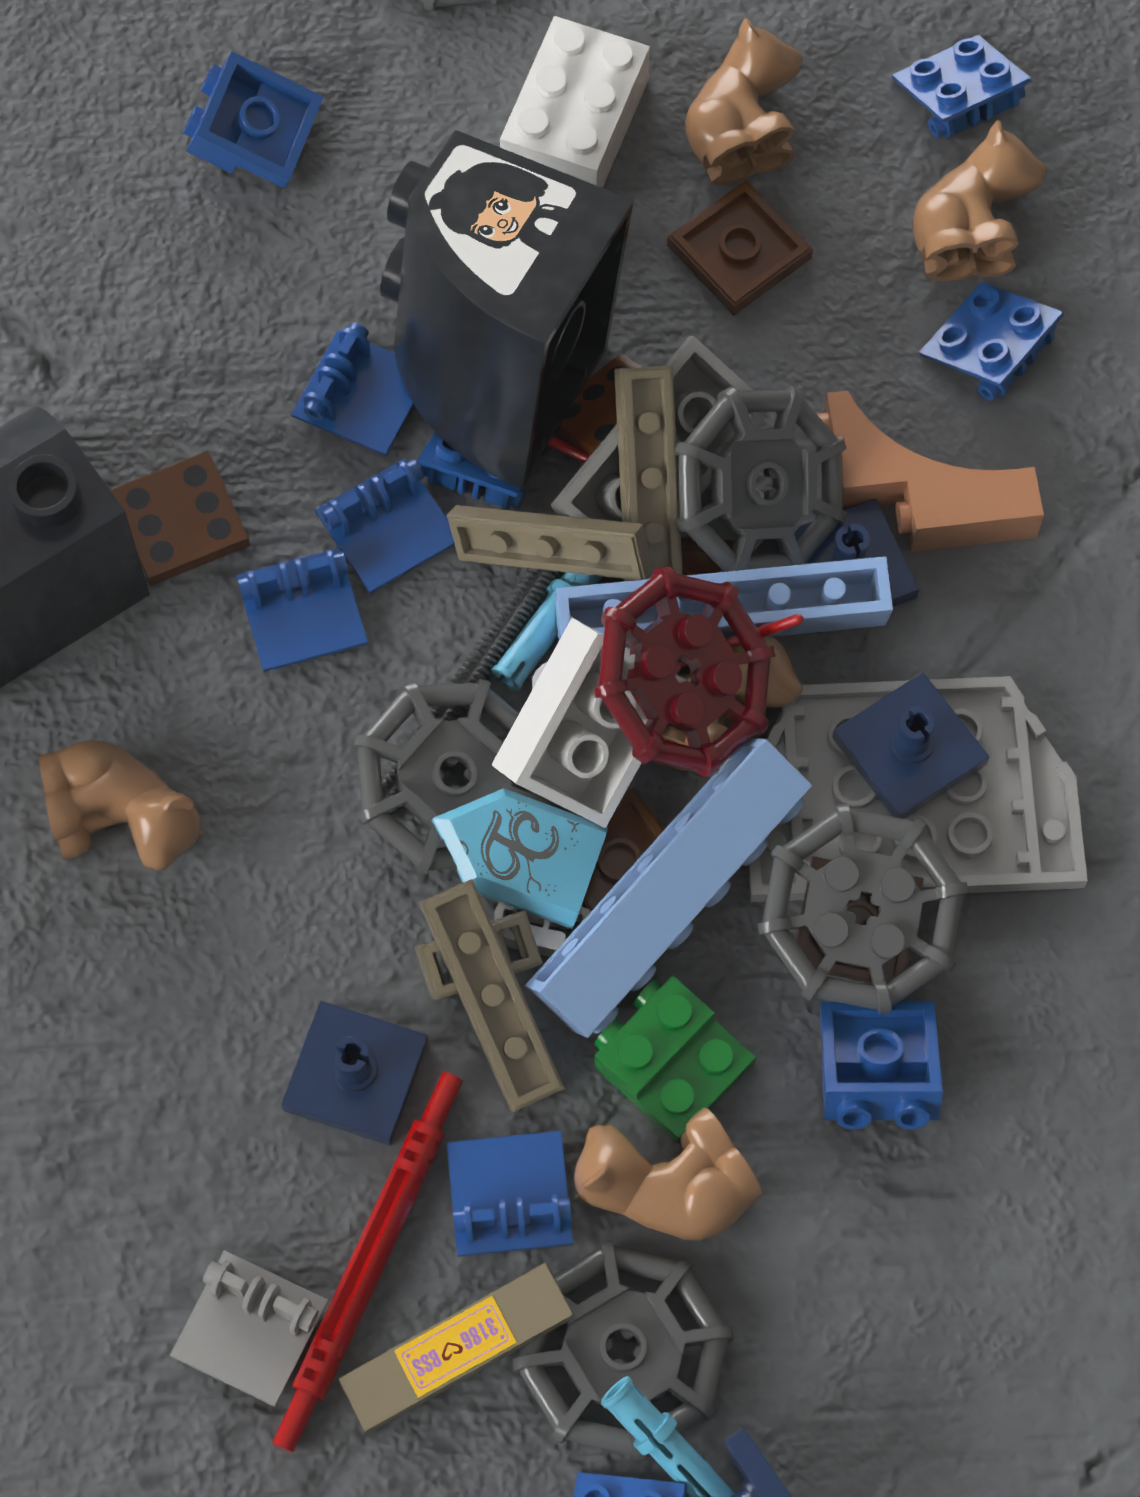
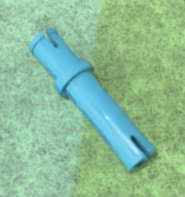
[491,572,602,691]
[601,1376,735,1497]

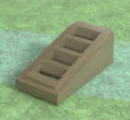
[414,910,543,1000]

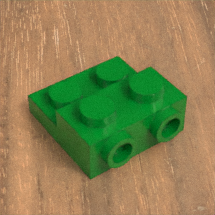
[594,975,756,1143]

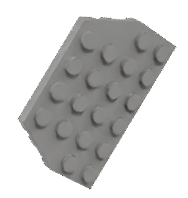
[748,676,1088,902]

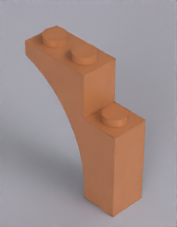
[817,391,1044,552]

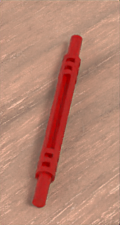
[272,1072,463,1454]

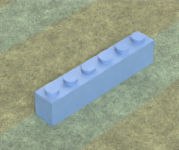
[555,557,893,648]
[525,738,812,1038]

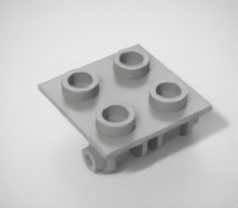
[170,1250,328,1407]

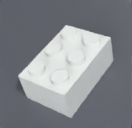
[500,16,650,188]
[492,618,687,828]

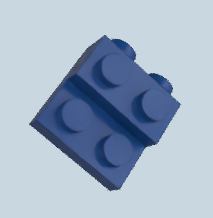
[183,51,323,188]
[819,1001,943,1130]

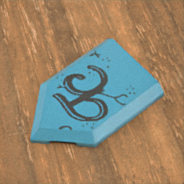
[432,788,608,929]

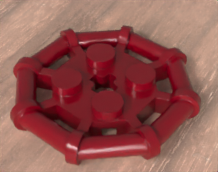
[593,566,776,777]

